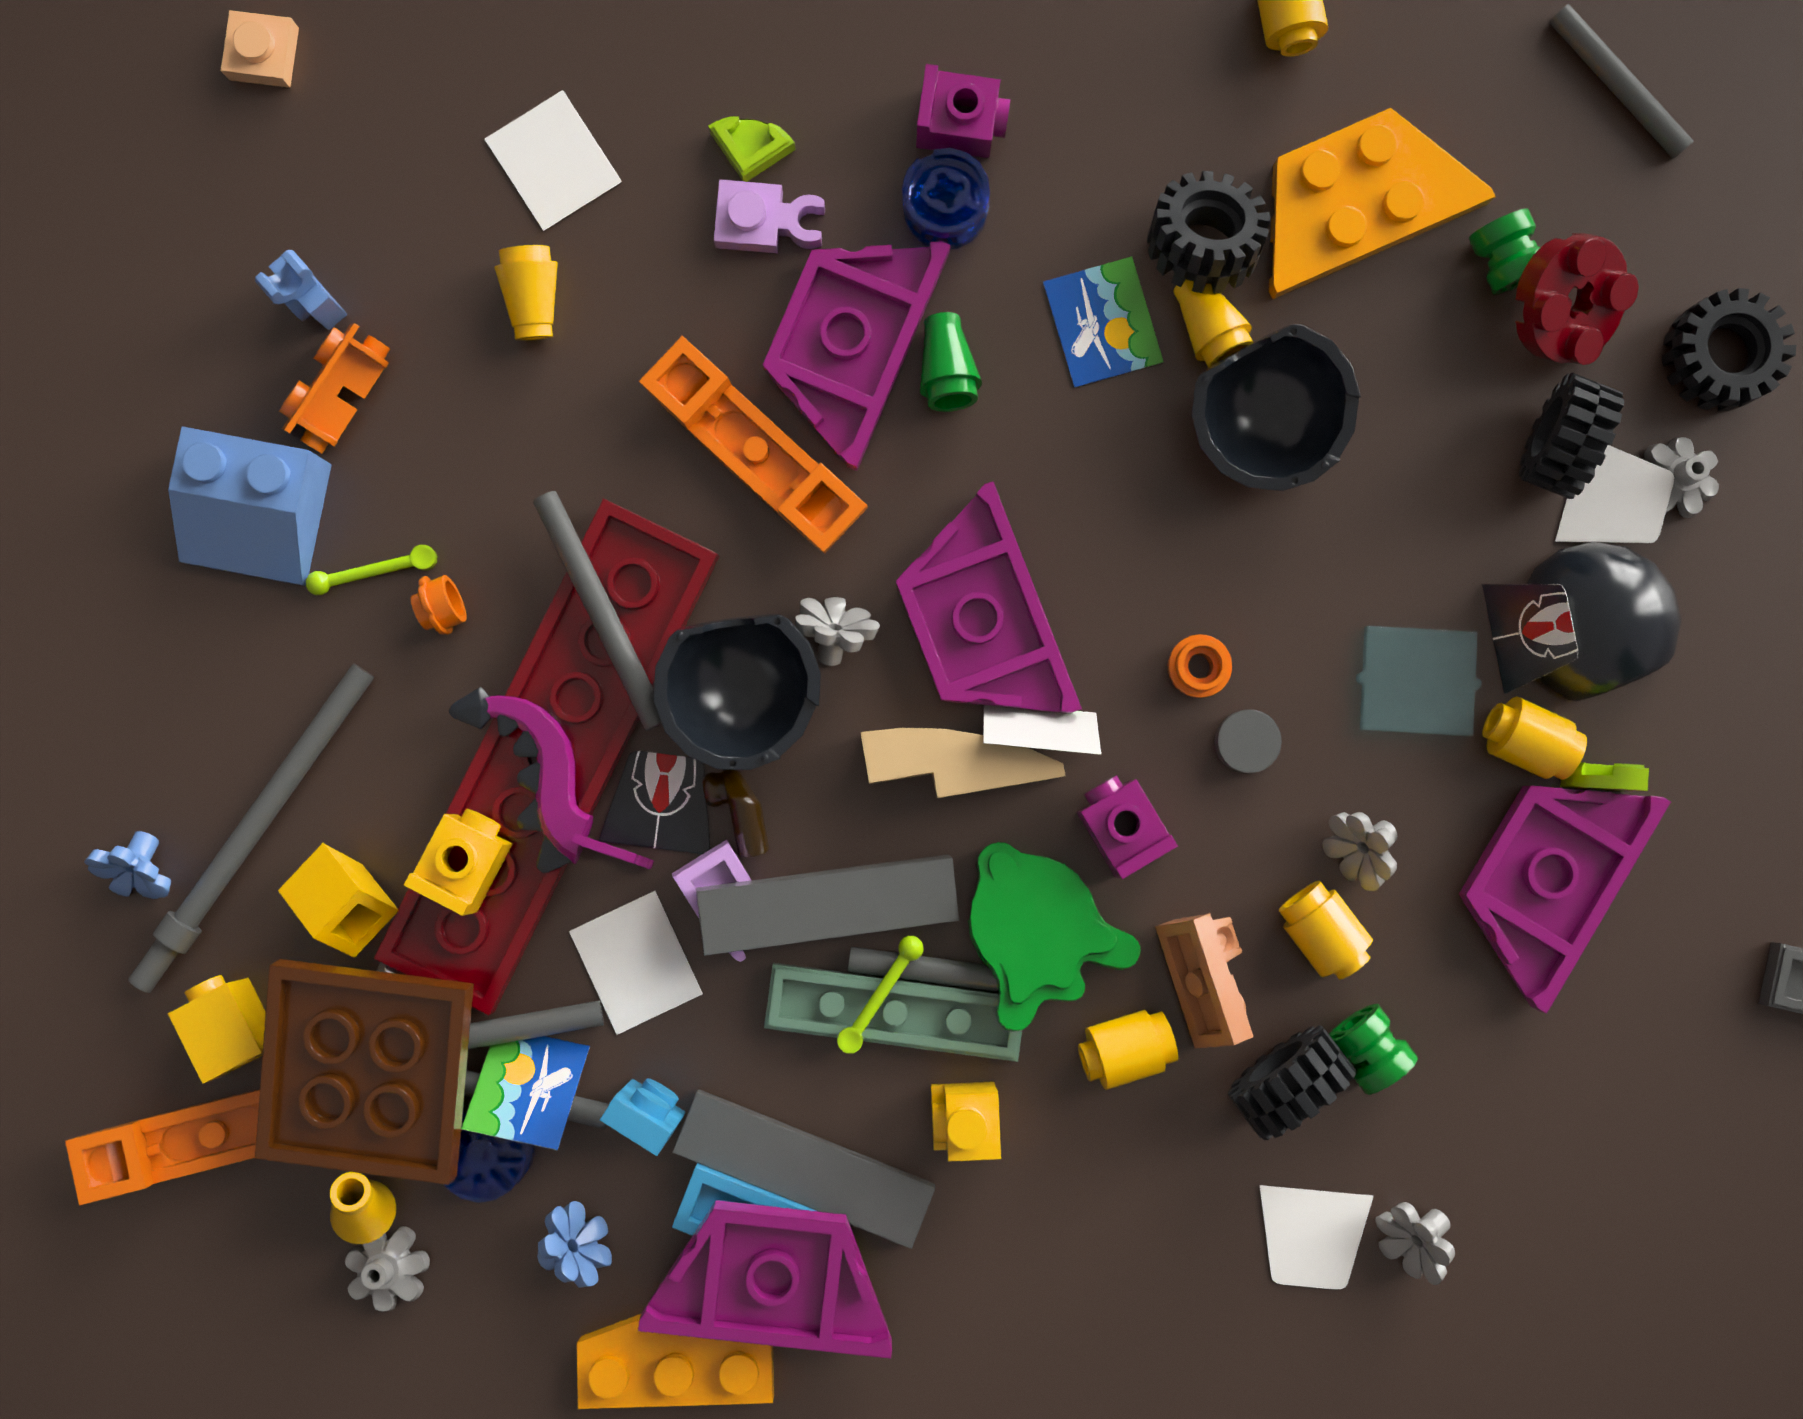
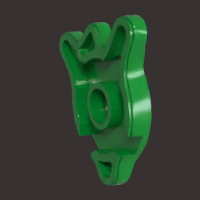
[968,842,1141,1032]

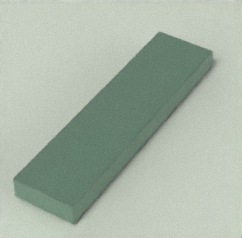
[764,963,1022,1062]

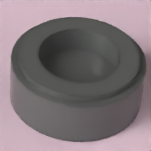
[1214,709,1282,773]

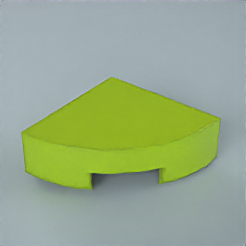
[708,116,796,182]
[1560,762,1649,792]

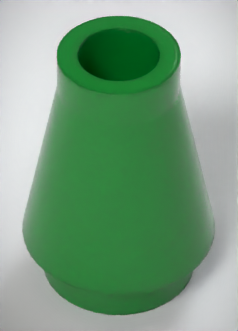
[920,312,982,412]

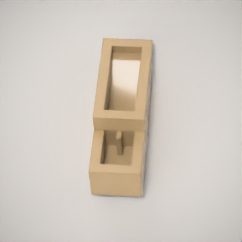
[861,728,1065,799]

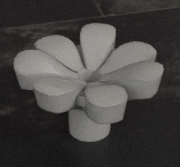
[1644,437,1719,518]
[795,597,880,666]
[1322,812,1398,891]
[1375,1202,1455,1285]
[345,1226,430,1312]

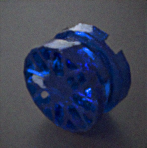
[902,148,990,250]
[444,1111,536,1203]

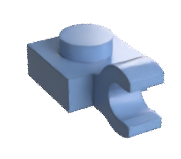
[255,250,348,330]

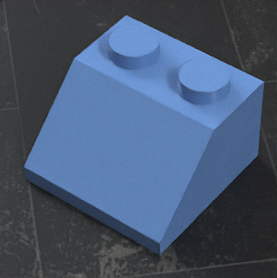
[168,426,332,586]

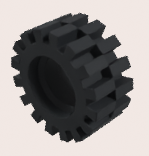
[1147,171,1270,294]
[1662,288,1796,412]
[1519,372,1624,499]
[1228,1025,1356,1140]

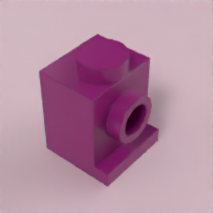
[916,64,1011,158]
[1076,775,1178,879]

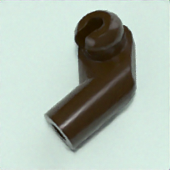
[702,769,769,857]

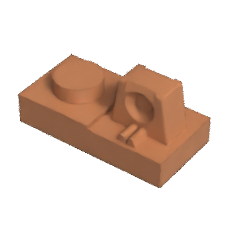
[1155,913,1253,1048]

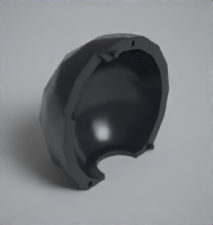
[1192,324,1361,491]
[1526,542,1681,701]
[654,614,821,770]

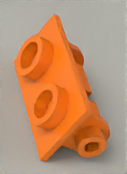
[278,323,390,454]

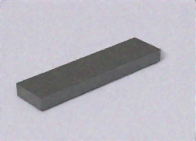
[696,855,959,956]
[672,1089,936,1249]

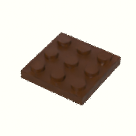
[255,959,474,1185]

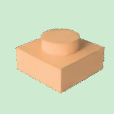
[221,10,299,88]

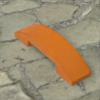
[639,336,868,554]
[65,1089,260,1206]

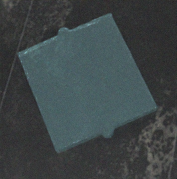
[1356,626,1481,736]

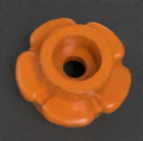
[411,575,467,635]

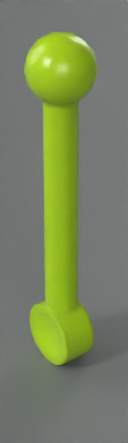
[306,545,437,596]
[837,936,924,1053]

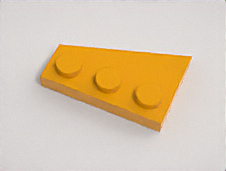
[577,1314,774,1409]

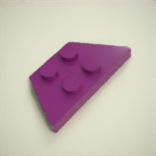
[763,241,951,471]
[896,481,1082,714]
[1459,786,1671,1014]
[638,1200,892,1359]

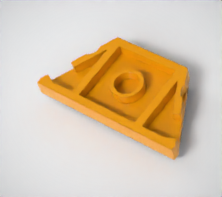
[1269,108,1496,300]

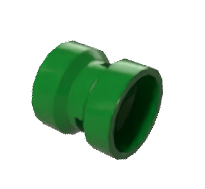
[1468,208,1541,295]
[1329,1004,1418,1095]

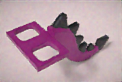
[449,687,654,873]

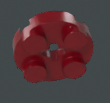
[1515,233,1639,365]

